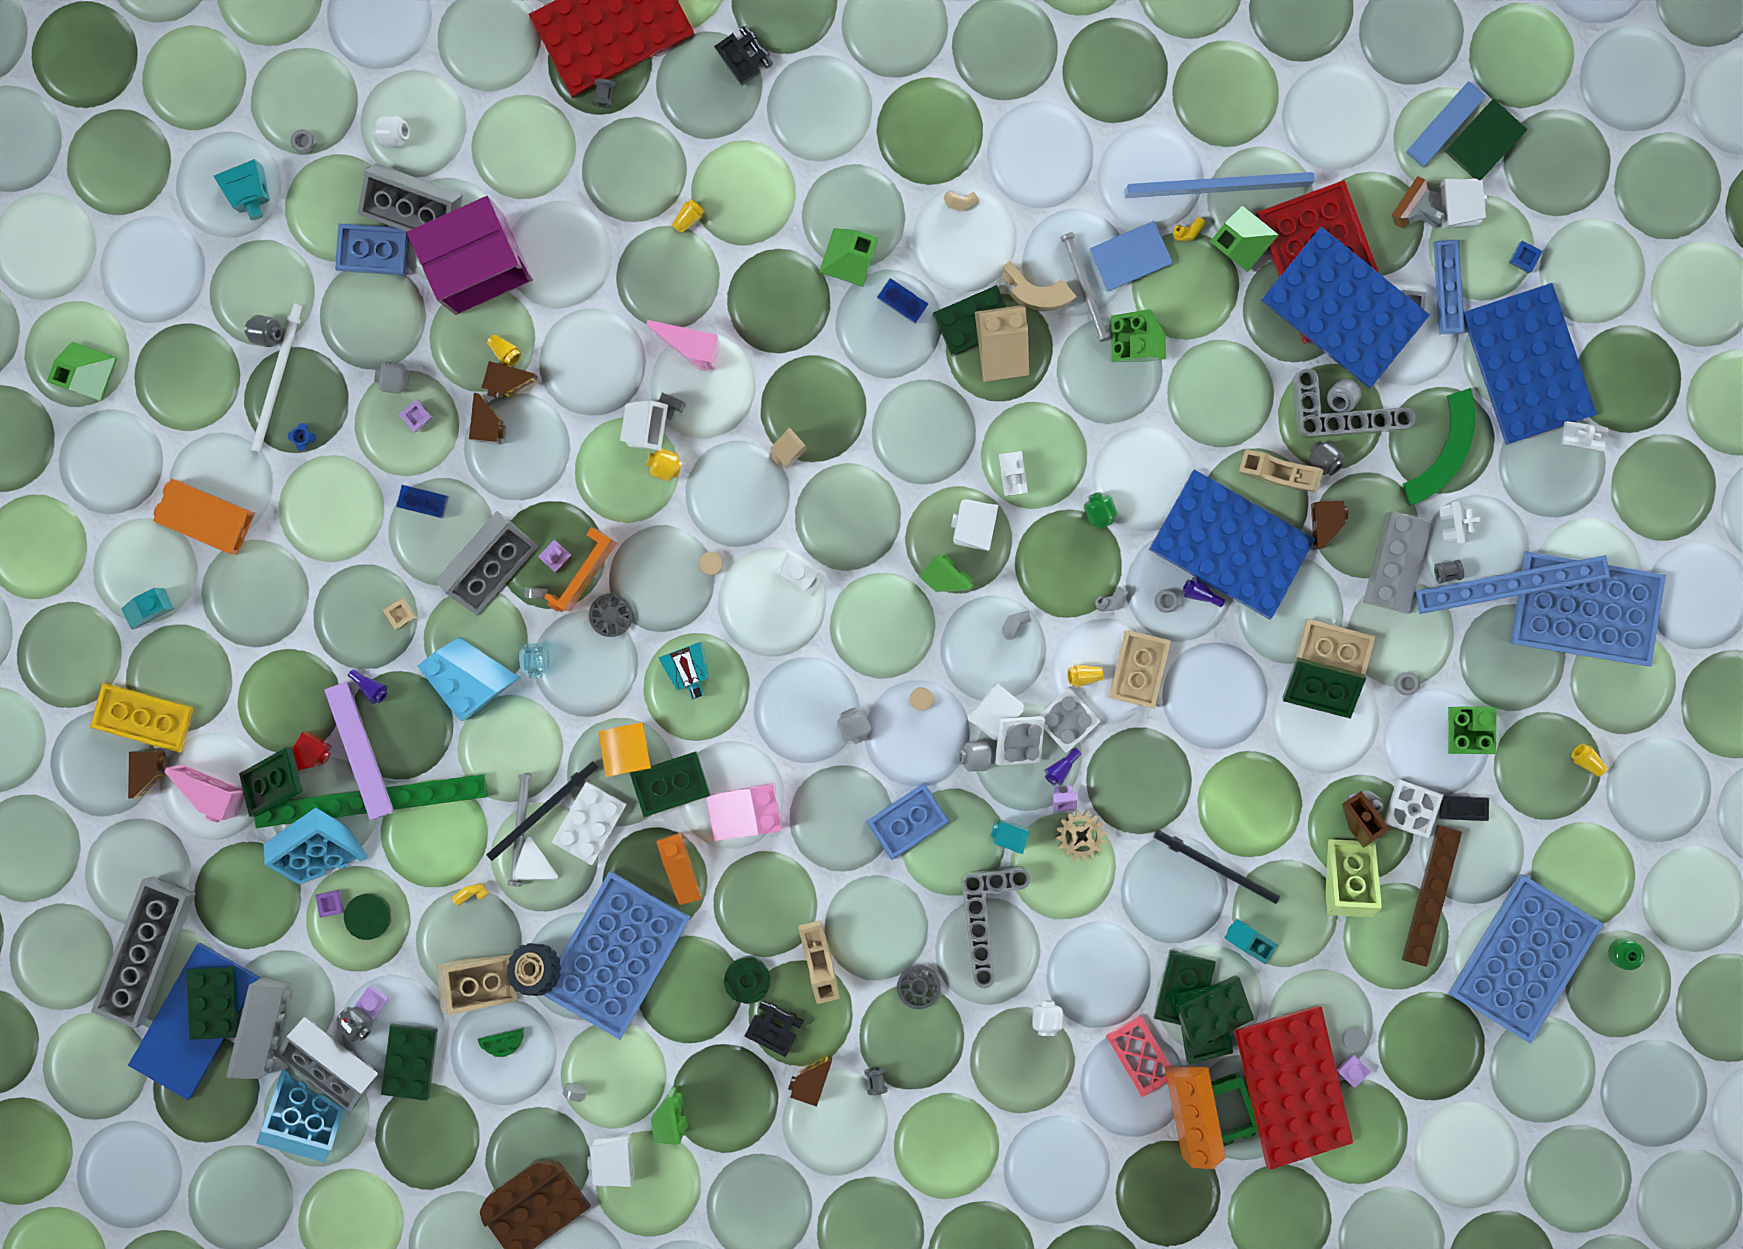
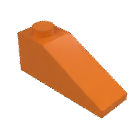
[656,832,702,906]

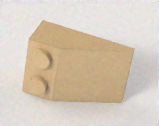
[975,305,1029,382]
[436,954,517,1015]

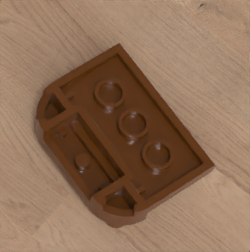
[480,1159,591,1249]

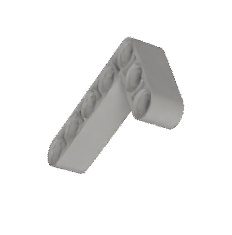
[1292,368,1416,438]
[962,866,1030,989]

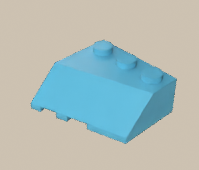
[417,637,521,721]
[264,808,368,884]
[256,1069,344,1163]

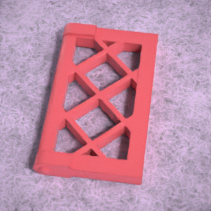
[1106,1015,1171,1097]

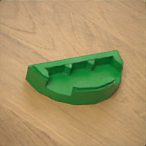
[477,1027,524,1057]

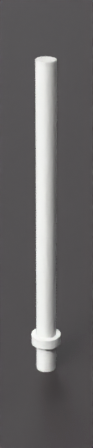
[251,303,303,453]

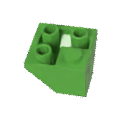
[1210,206,1278,272]
[819,228,878,287]
[1111,309,1166,362]
[46,342,117,401]
[919,554,974,592]
[1448,706,1496,754]
[651,1086,687,1145]

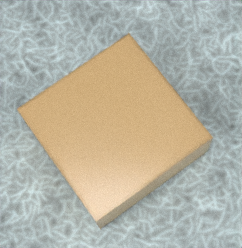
[383,598,417,630]

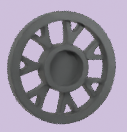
[589,594,633,637]
[897,965,941,1009]

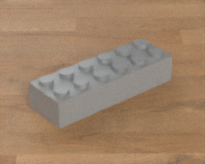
[91,876,196,1029]

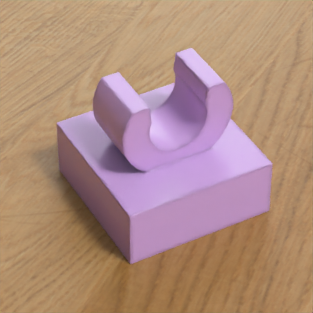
[538,540,572,573]
[1052,785,1077,813]

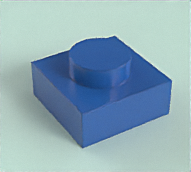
[1509,240,1543,273]

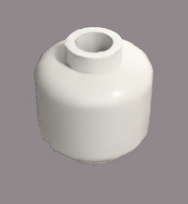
[372,116,410,148]
[1032,1000,1063,1036]

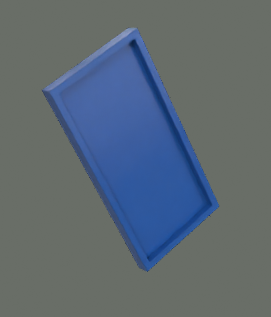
[128,943,260,1100]

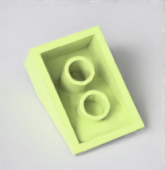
[1325,839,1382,917]

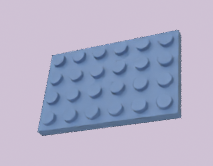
[1510,552,1666,667]
[543,871,691,1040]
[1448,874,1603,1044]

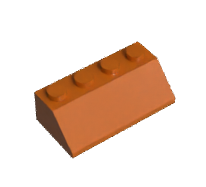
[1164,1066,1226,1169]

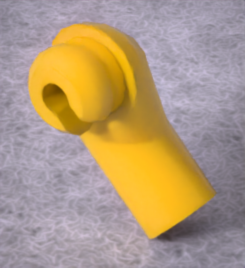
[1173,217,1206,241]
[452,883,488,906]

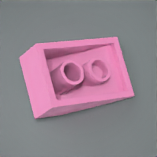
[647,320,721,371]
[165,765,245,822]
[706,783,783,841]

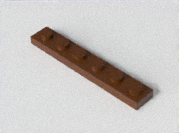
[1402,825,1462,967]

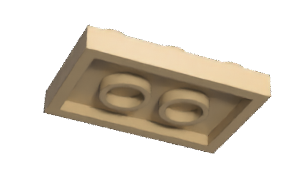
[1294,619,1376,675]
[1108,630,1171,709]

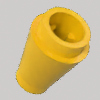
[672,198,705,234]
[487,334,521,367]
[1067,665,1103,688]
[1571,744,1607,777]

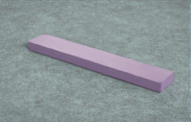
[324,682,394,821]

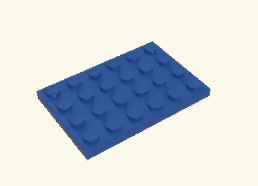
[1260,227,1430,388]
[1463,283,1597,445]
[1148,469,1315,620]

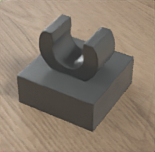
[659,392,686,420]

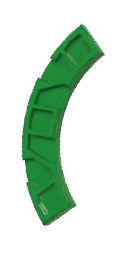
[1403,388,1475,505]

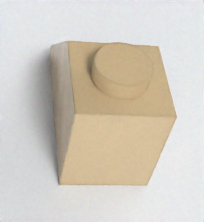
[770,428,807,468]

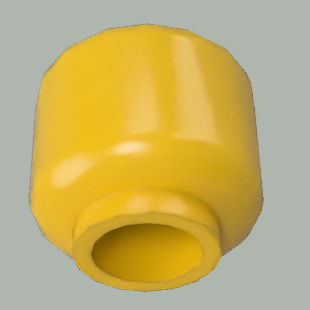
[646,448,682,481]

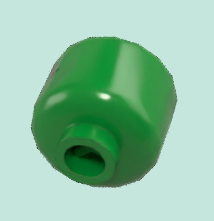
[1084,492,1118,528]
[1608,938,1645,970]

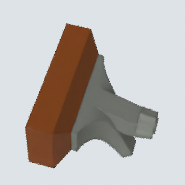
[1392,176,1445,228]

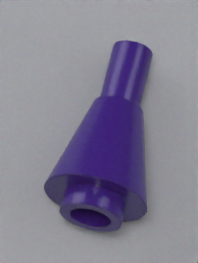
[1183,577,1225,607]
[348,669,388,704]
[1044,748,1082,786]

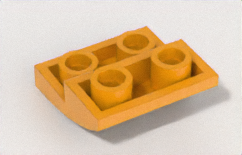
[598,722,651,777]

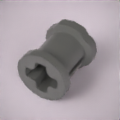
[592,79,616,108]
[1434,560,1464,584]
[864,1067,888,1095]

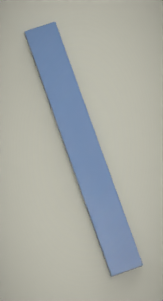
[1124,172,1315,198]
[1415,555,1611,614]

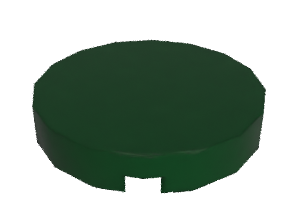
[344,893,391,940]
[724,956,771,1004]

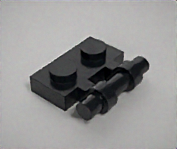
[714,25,773,86]
[744,1000,804,1057]

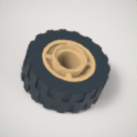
[507,943,561,996]

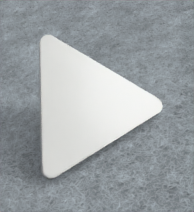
[513,837,558,880]

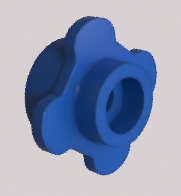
[288,423,316,451]

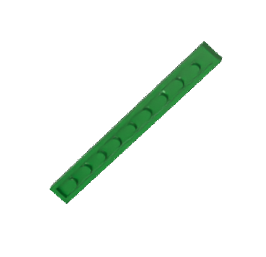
[254,774,488,828]

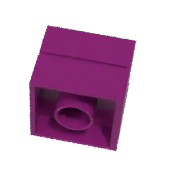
[406,195,533,315]

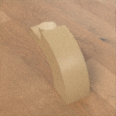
[1002,261,1077,311]
[1239,449,1323,493]
[798,920,840,1004]

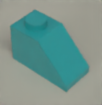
[121,588,174,630]
[990,819,1029,854]
[1224,918,1278,965]

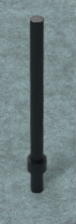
[486,761,599,861]
[1153,829,1280,904]

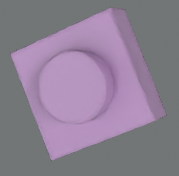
[399,399,433,433]
[355,985,389,1019]
[1336,1054,1371,1088]

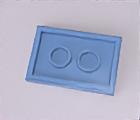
[1089,221,1172,292]
[335,223,409,276]
[866,783,950,860]

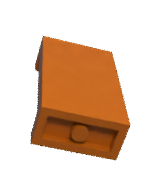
[153,478,256,555]
[544,527,617,612]

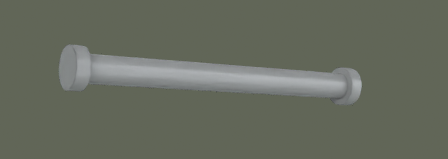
[1060,232,1111,342]
[507,774,532,887]

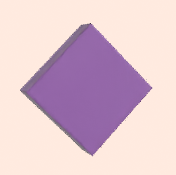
[315,889,344,918]

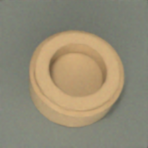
[699,552,723,575]
[910,687,933,711]

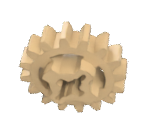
[1055,810,1107,861]

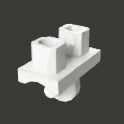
[1561,421,1608,452]
[998,451,1028,496]
[1439,501,1481,544]

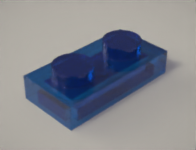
[877,278,929,324]
[396,485,449,519]

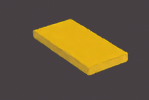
[90,683,194,753]

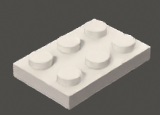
[551,781,627,865]

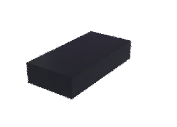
[1439,796,1489,821]

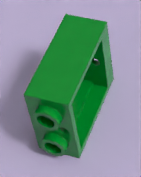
[1211,1072,1258,1146]

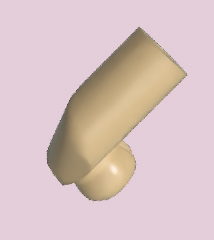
[944,191,979,211]

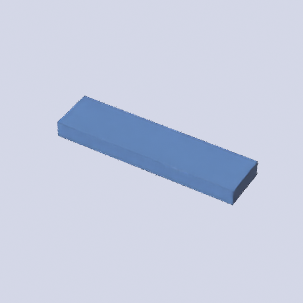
[1406,81,1486,167]
[1433,240,1465,335]

